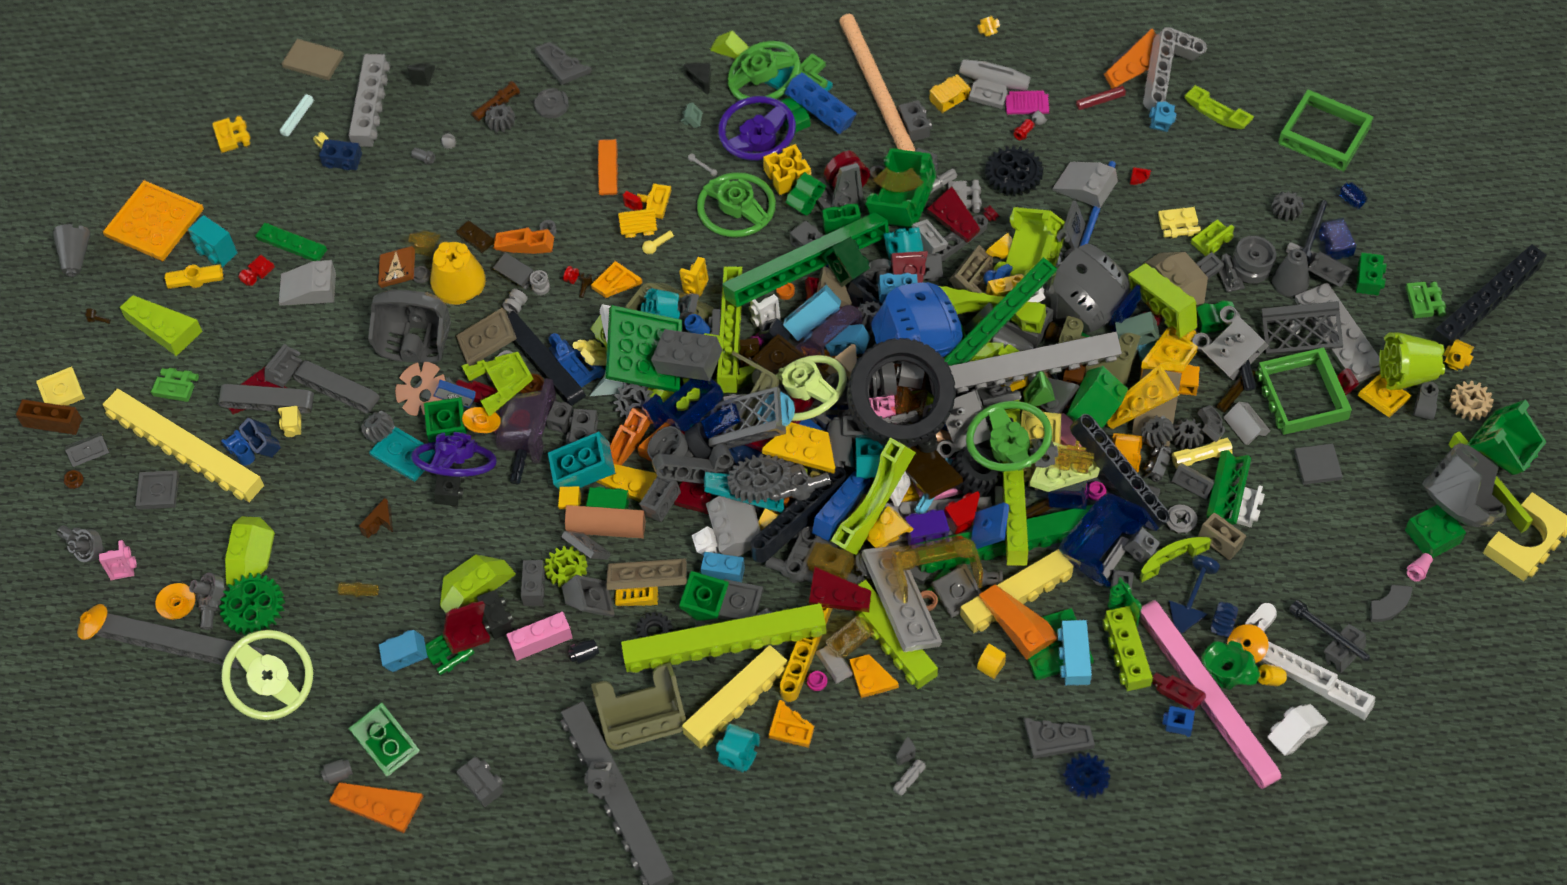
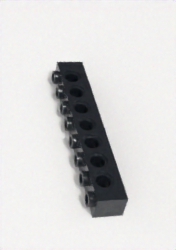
[1431,244,1547,352]

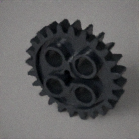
[985,145,1044,197]

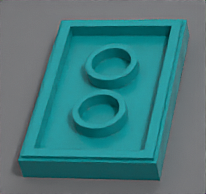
[369,427,436,482]

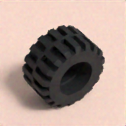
[951,444,1003,497]

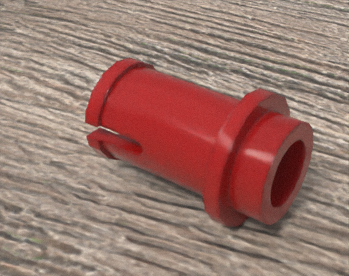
[1014,119,1035,140]

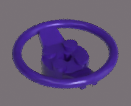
[718,96,796,160]
[411,432,497,477]

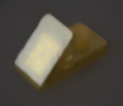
[409,230,440,257]

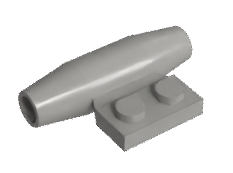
[960,59,1031,109]

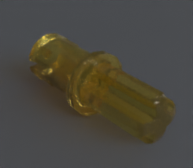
[338,582,379,597]

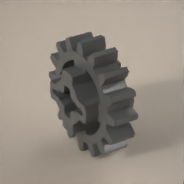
[614,383,655,419]

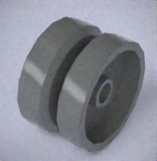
[1231,236,1277,283]

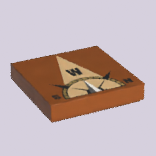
[378,246,415,288]

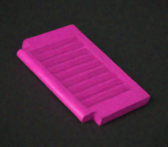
[1006,91,1049,114]

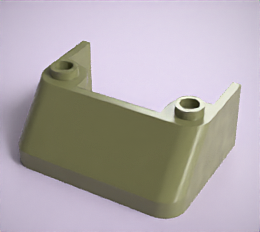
[626,283,714,333]
[696,351,779,433]

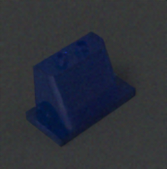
[642,378,723,431]

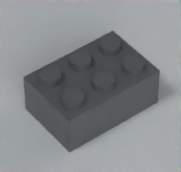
[651,329,722,381]

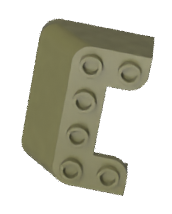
[1058,316,1141,386]
[591,663,686,750]

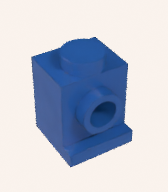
[1162,706,1195,737]

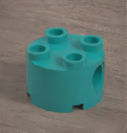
[883,227,924,260]
[641,288,680,319]
[716,724,760,772]

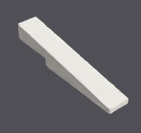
[1261,642,1375,720]

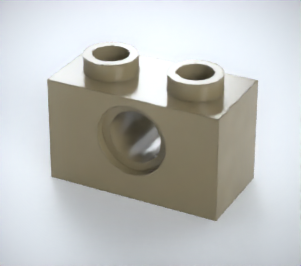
[1198,512,1246,560]

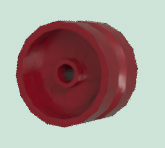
[824,151,870,189]

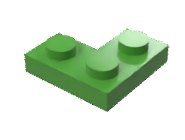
[790,54,828,89]

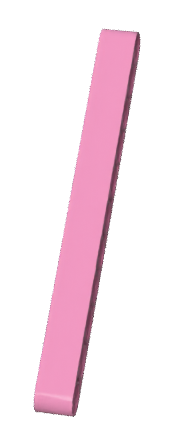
[1139,600,1281,789]

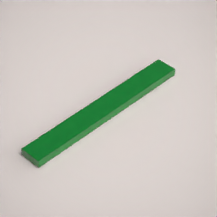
[945,257,1058,366]

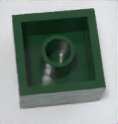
[822,236,870,287]

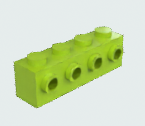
[1102,606,1153,691]

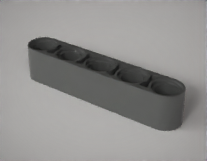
[293,360,380,414]
[218,384,314,413]

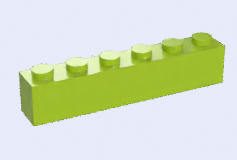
[850,580,938,689]

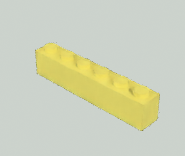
[960,549,1074,633]
[682,645,787,749]

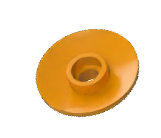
[462,407,501,433]
[155,583,196,620]
[77,604,107,640]
[1227,624,1269,664]

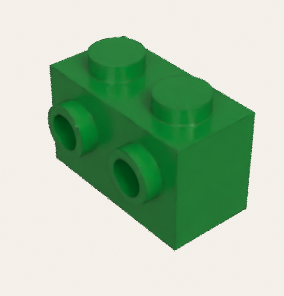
[1356,252,1387,296]

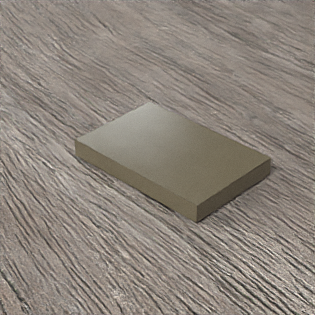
[282,39,344,80]
[456,308,517,366]

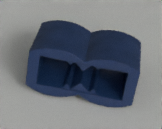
[239,418,281,458]

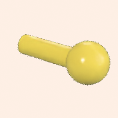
[642,230,674,254]

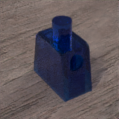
[1048,480,1089,509]

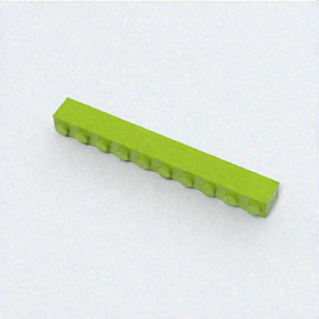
[1002,399,1028,565]
[621,603,826,673]

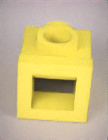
[278,406,301,437]

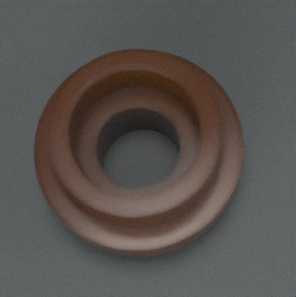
[64,470,84,489]

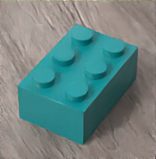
[548,432,615,490]

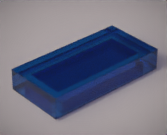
[701,403,741,438]

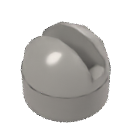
[1032,110,1047,125]
[441,133,456,149]

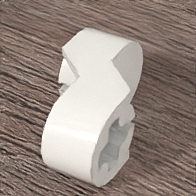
[1246,603,1277,631]

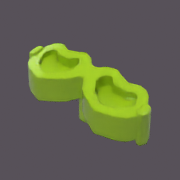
[676,388,700,411]

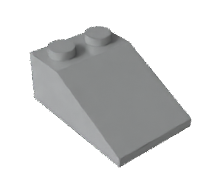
[1053,162,1118,208]
[279,260,336,306]

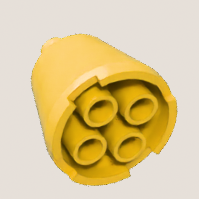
[430,242,486,305]

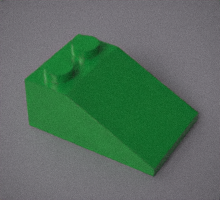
[1067,366,1128,428]
[348,702,420,777]

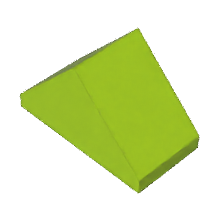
[710,31,749,59]

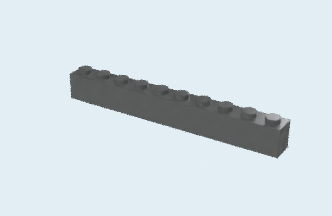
[560,701,674,885]

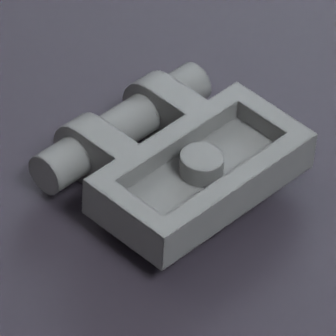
[948,180,982,213]

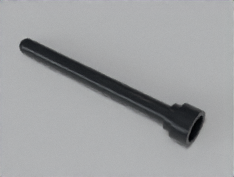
[1300,200,1328,264]
[1289,600,1370,661]

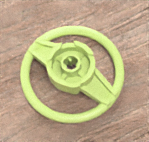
[776,355,847,421]
[222,630,313,720]

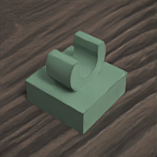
[681,103,703,128]

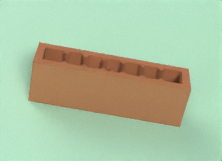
[565,505,646,538]

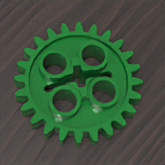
[219,573,285,636]

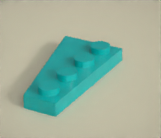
[704,472,784,513]

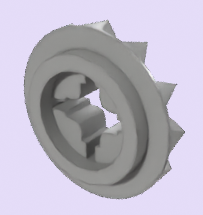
[1166,505,1197,534]

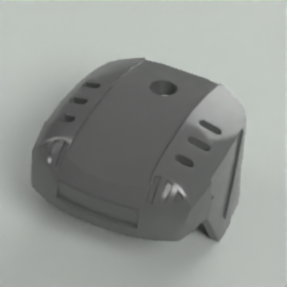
[1040,244,1129,332]
[368,290,451,364]
[1422,443,1506,527]

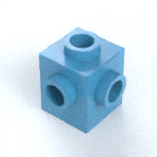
[1149,101,1176,132]

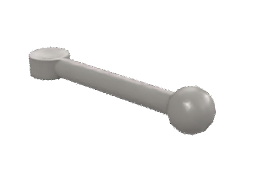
[688,154,717,176]

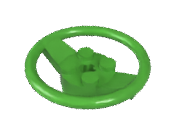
[728,41,800,104]
[697,172,776,237]
[966,401,1052,471]

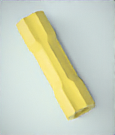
[1172,438,1232,469]

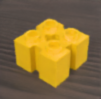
[763,144,811,195]

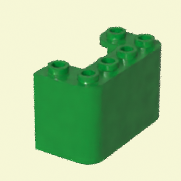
[866,148,936,228]

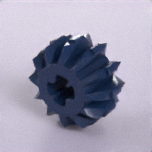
[1211,602,1238,637]

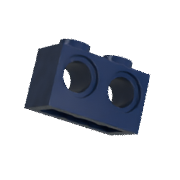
[319,139,362,170]

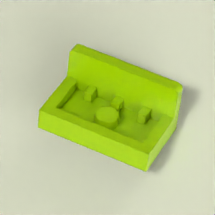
[1191,220,1234,256]

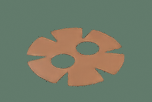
[396,362,445,416]

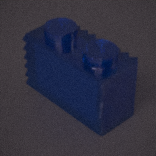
[1318,218,1356,260]

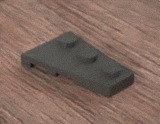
[831,163,865,212]
[1017,375,1080,414]
[1024,718,1095,759]

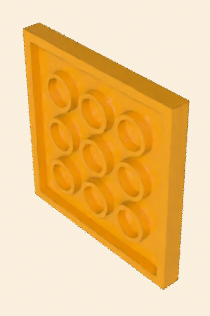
[103,181,204,261]

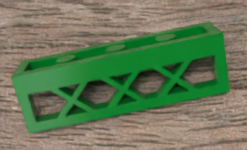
[1206,450,1251,525]

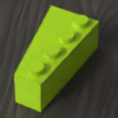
[1128,263,1197,338]
[120,295,203,356]

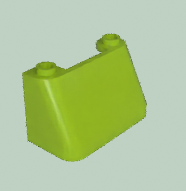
[994,207,1065,277]

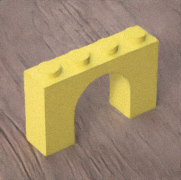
[1483,492,1567,581]

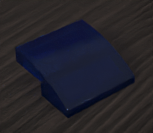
[1110,285,1141,332]

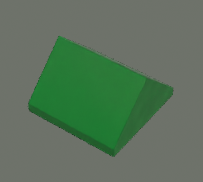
[679,571,729,621]

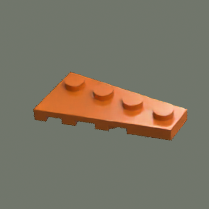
[1104,28,1156,89]
[329,783,423,833]

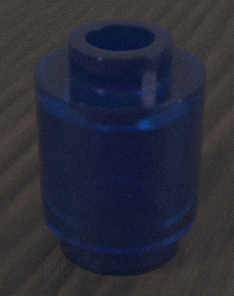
[1340,182,1368,209]

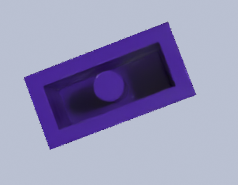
[905,510,950,547]

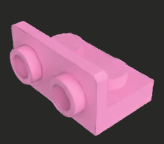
[99,540,137,580]

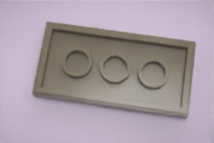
[1132,369,1182,447]
[606,558,687,590]

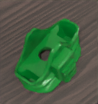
[1201,641,1261,690]

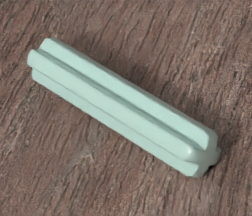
[280,94,313,137]

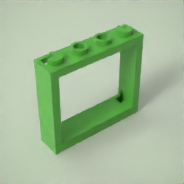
[1278,90,1373,172]
[1255,347,1352,435]

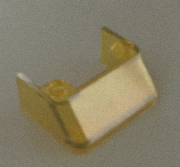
[891,535,983,603]

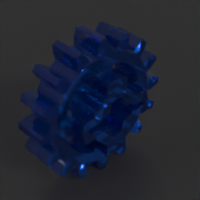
[1064,753,1110,799]

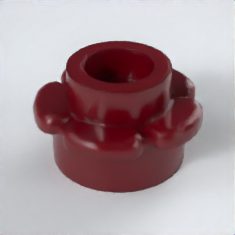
[983,205,999,221]

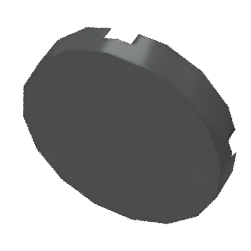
[534,88,569,119]

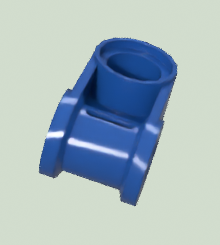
[221,430,255,465]

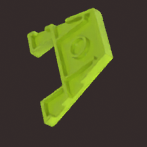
[462,352,533,416]

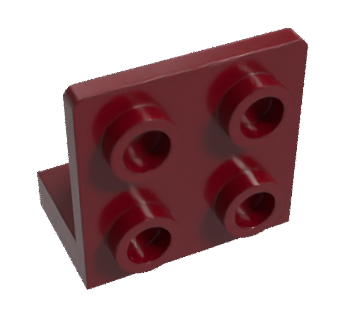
[443,601,490,654]

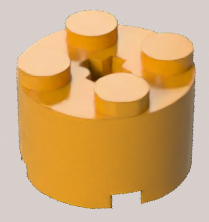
[1112,433,1142,473]

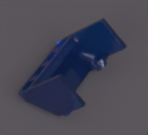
[1059,493,1159,588]

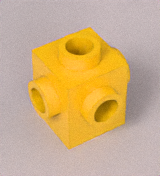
[1444,339,1474,371]

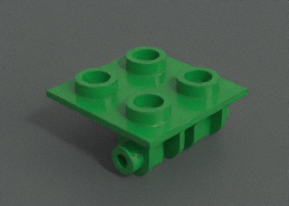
[1108,577,1142,627]

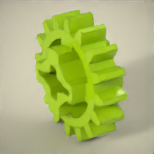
[544,546,588,587]

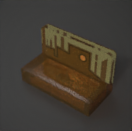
[894,386,928,416]

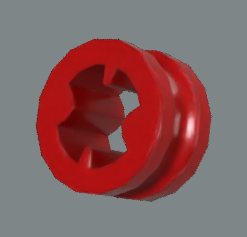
[563,266,579,284]

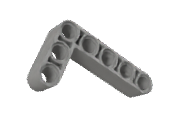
[1143,27,1207,110]

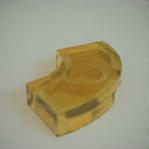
[873,168,924,192]

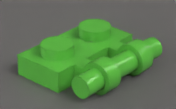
[1406,282,1446,318]
[151,368,199,402]

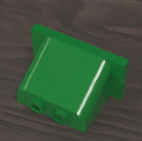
[1467,399,1546,475]

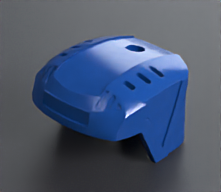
[871,282,963,357]

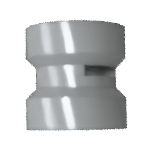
[530,270,550,295]
[503,289,528,314]

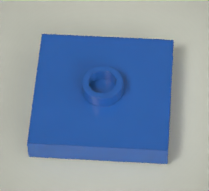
[970,502,1009,549]

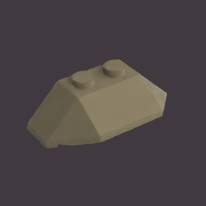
[949,245,994,294]
[1144,252,1208,307]

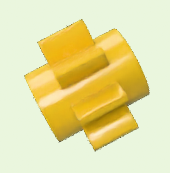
[977,16,1000,37]

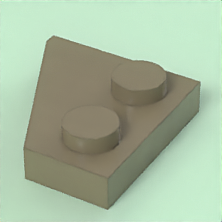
[817,266,852,309]

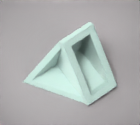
[589,372,625,396]

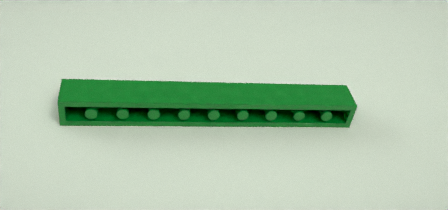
[722,212,889,307]
[915,502,1113,573]

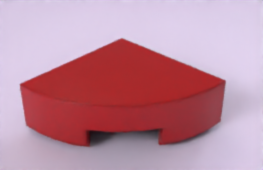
[1130,167,1151,185]

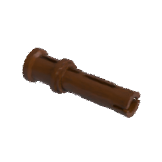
[472,81,520,122]

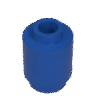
[684,314,710,335]

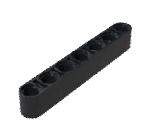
[507,311,586,406]
[1070,414,1170,531]
[750,467,847,563]

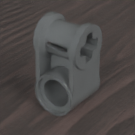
[1413,381,1439,420]

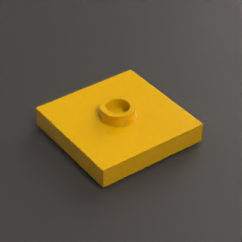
[1358,374,1412,417]

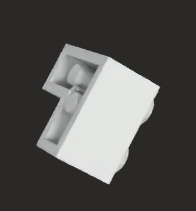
[1268,704,1328,755]

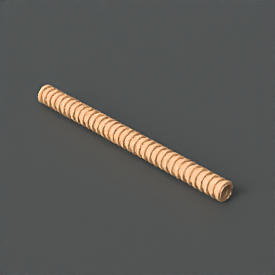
[839,14,916,151]

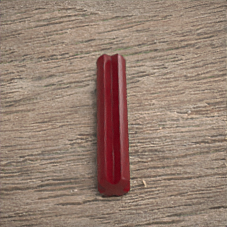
[1076,86,1126,110]

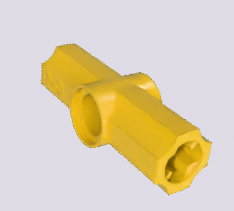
[165,264,223,289]

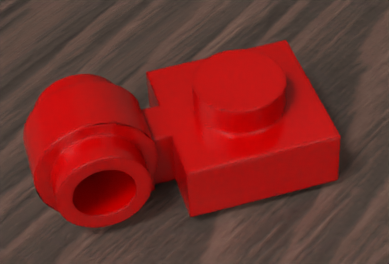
[239,255,275,286]

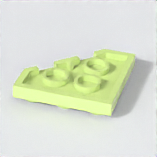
[1030,442,1101,492]

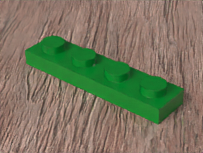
[256,223,327,261]

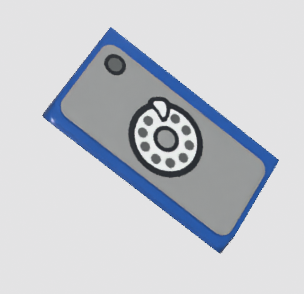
[434,380,476,408]

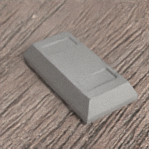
[815,642,853,684]

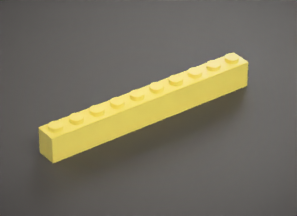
[102,389,264,502]

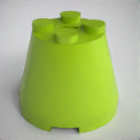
[1379,332,1445,390]

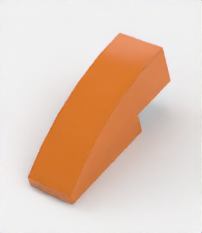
[598,140,618,195]
[494,228,554,254]
[610,408,654,466]

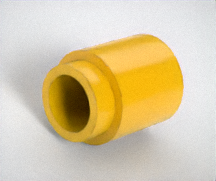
[1258,664,1287,686]

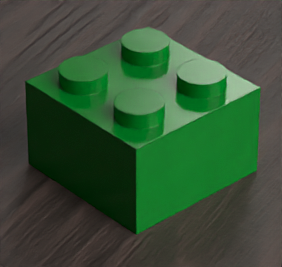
[424,397,468,443]
[1405,505,1466,558]

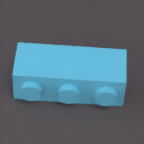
[783,285,841,341]
[1057,620,1092,685]

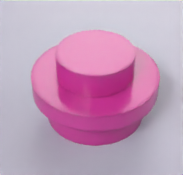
[1087,481,1106,500]
[807,671,827,691]

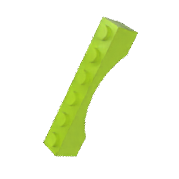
[939,286,1046,334]
[831,438,916,555]

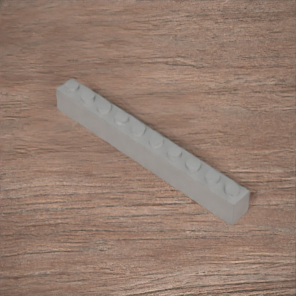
[928,332,1122,396]

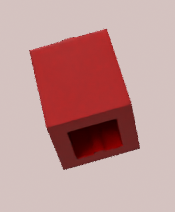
[944,491,980,535]

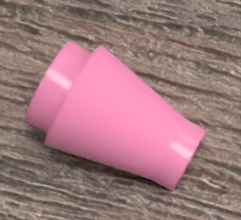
[1407,553,1433,582]

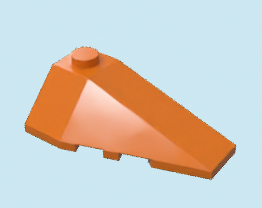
[979,584,1058,660]

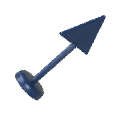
[1170,555,1220,634]

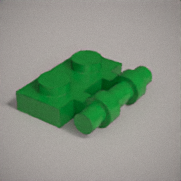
[425,634,475,675]

